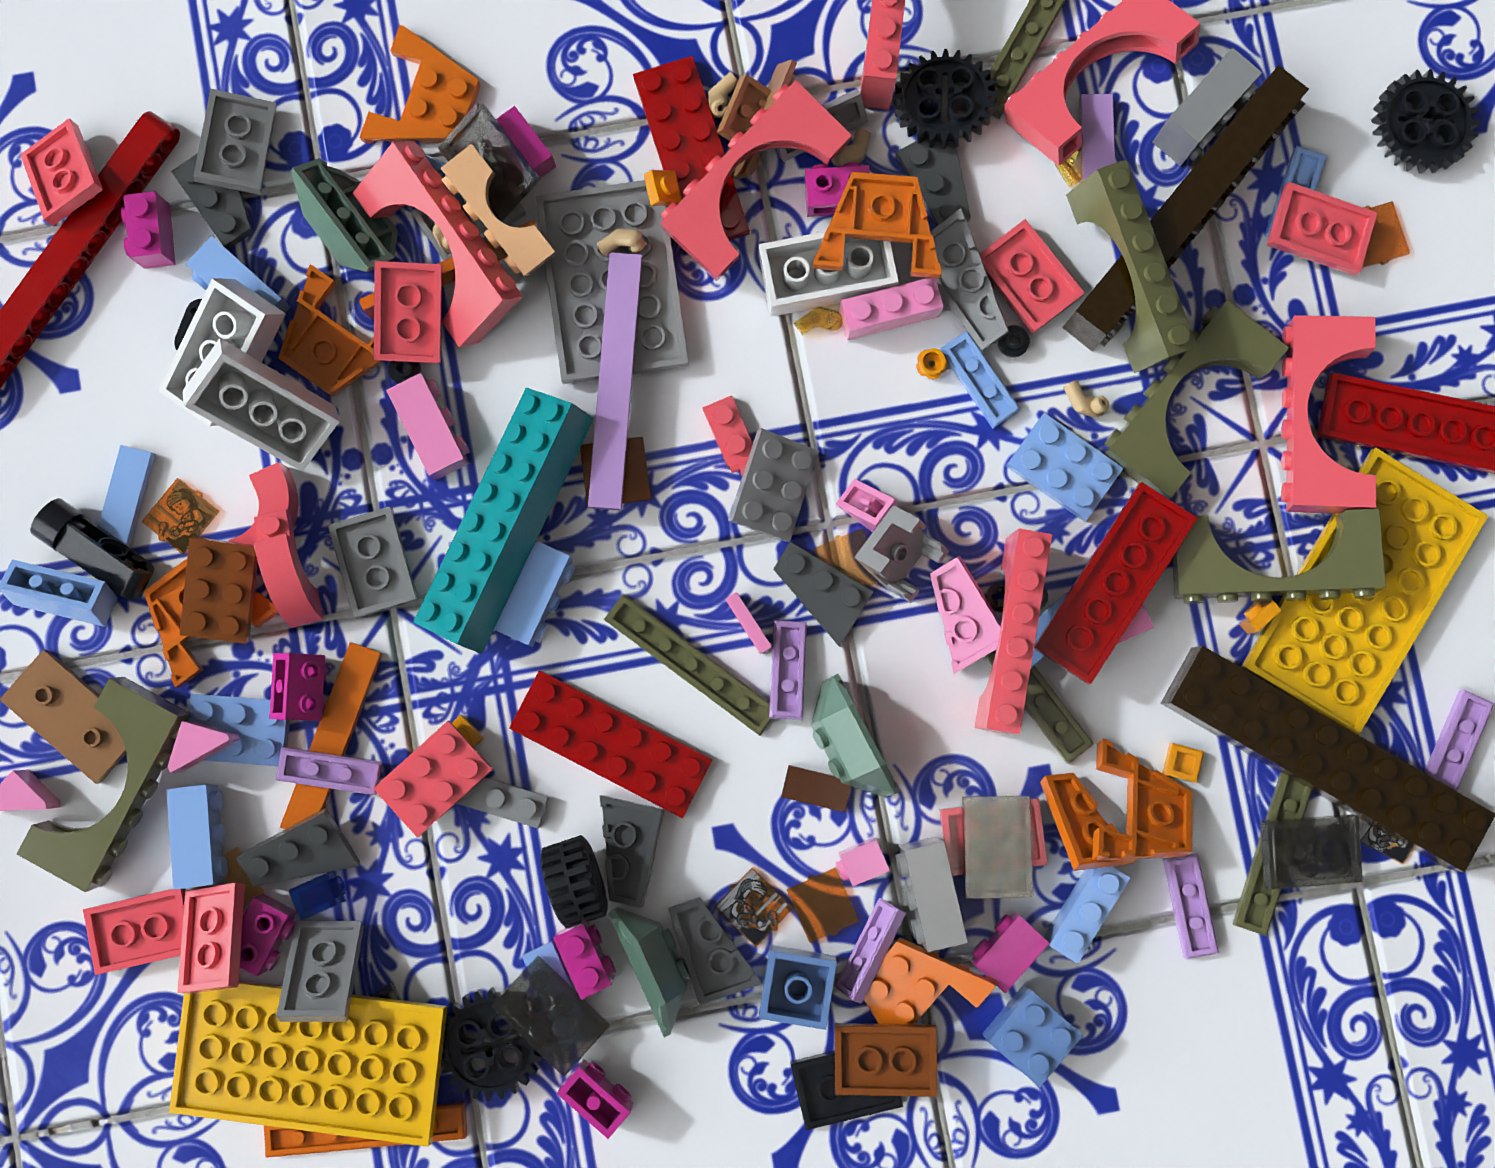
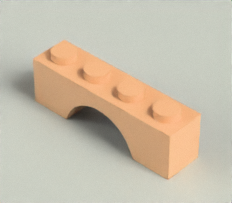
[440,144,556,277]

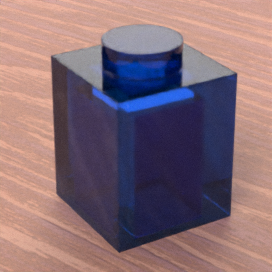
[288,871,346,921]

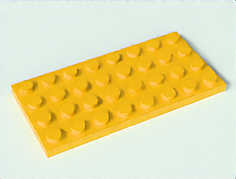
[1241,448,1488,735]
[169,981,447,1147]

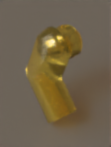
[1055,147,1082,187]

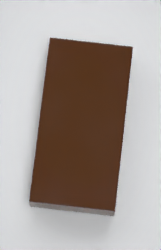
[781,765,851,812]

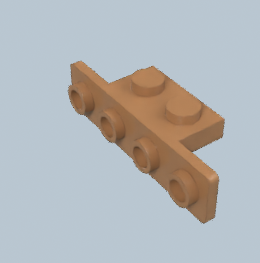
[716,59,797,180]

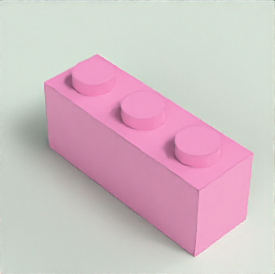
[839,278,943,340]
[386,373,470,481]

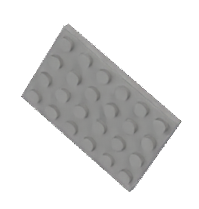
[536,180,689,384]

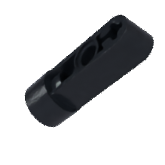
[30,498,155,600]

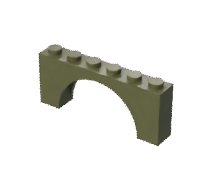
[1066,160,1197,373]
[1103,300,1289,499]
[1172,509,1386,604]
[17,677,191,892]

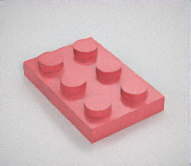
[20,119,103,226]
[1267,182,1377,276]
[980,219,1085,334]
[374,261,442,363]
[373,721,494,838]
[939,798,1048,876]
[177,883,245,994]
[83,888,186,975]

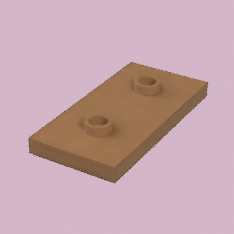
[0,650,126,784]

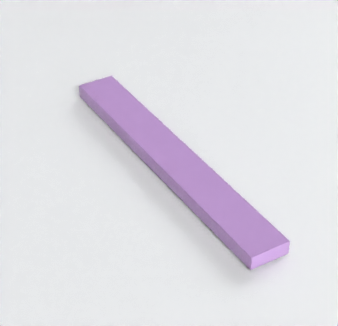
[588,252,643,511]

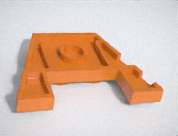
[359,25,481,144]
[813,172,942,279]
[278,264,383,397]
[143,559,278,688]
[1092,738,1193,861]
[864,937,997,1024]

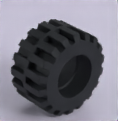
[541,835,608,929]

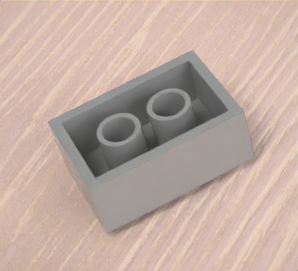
[1152,47,1262,166]
[894,837,968,952]

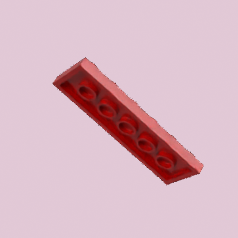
[633,55,750,241]
[1317,373,1495,474]
[1034,482,1198,685]
[509,670,713,819]

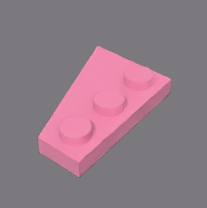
[930,556,1001,674]

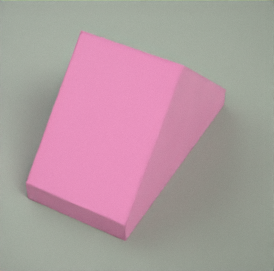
[836,479,898,532]
[168,721,241,773]
[0,769,61,811]

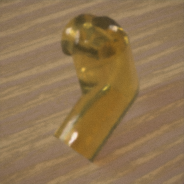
[794,307,843,336]

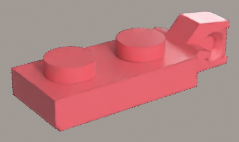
[702,395,753,476]

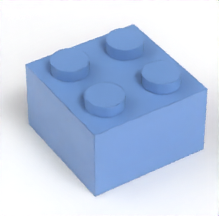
[759,945,837,1030]
[982,983,1084,1087]

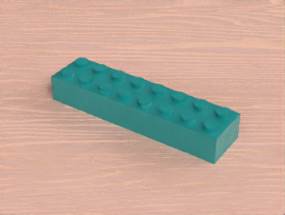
[413,387,594,654]

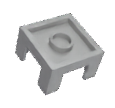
[854,505,949,603]

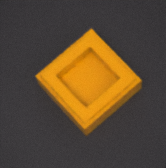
[1162,743,1205,783]

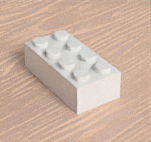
[758,231,899,317]
[158,278,286,427]
[183,338,340,472]

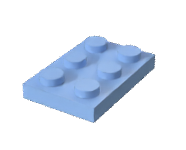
[1006,413,1123,522]
[188,694,290,766]

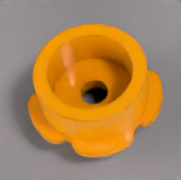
[916,348,948,380]

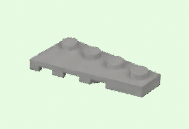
[909,208,1010,352]

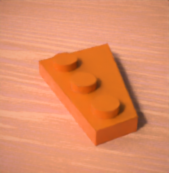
[1040,773,1137,871]

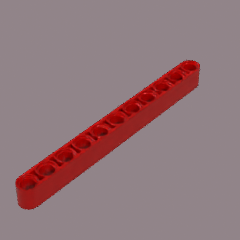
[0,111,180,389]

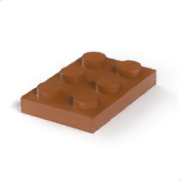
[180,537,258,644]
[834,1023,937,1097]

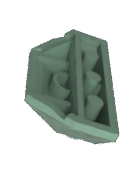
[291,158,398,272]
[811,674,900,797]
[608,907,690,1038]

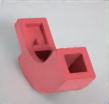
[229,462,299,545]
[254,509,323,628]

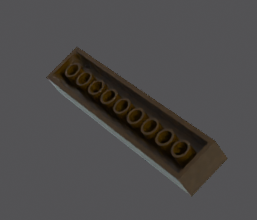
[1062,65,1309,351]
[1160,646,1495,873]

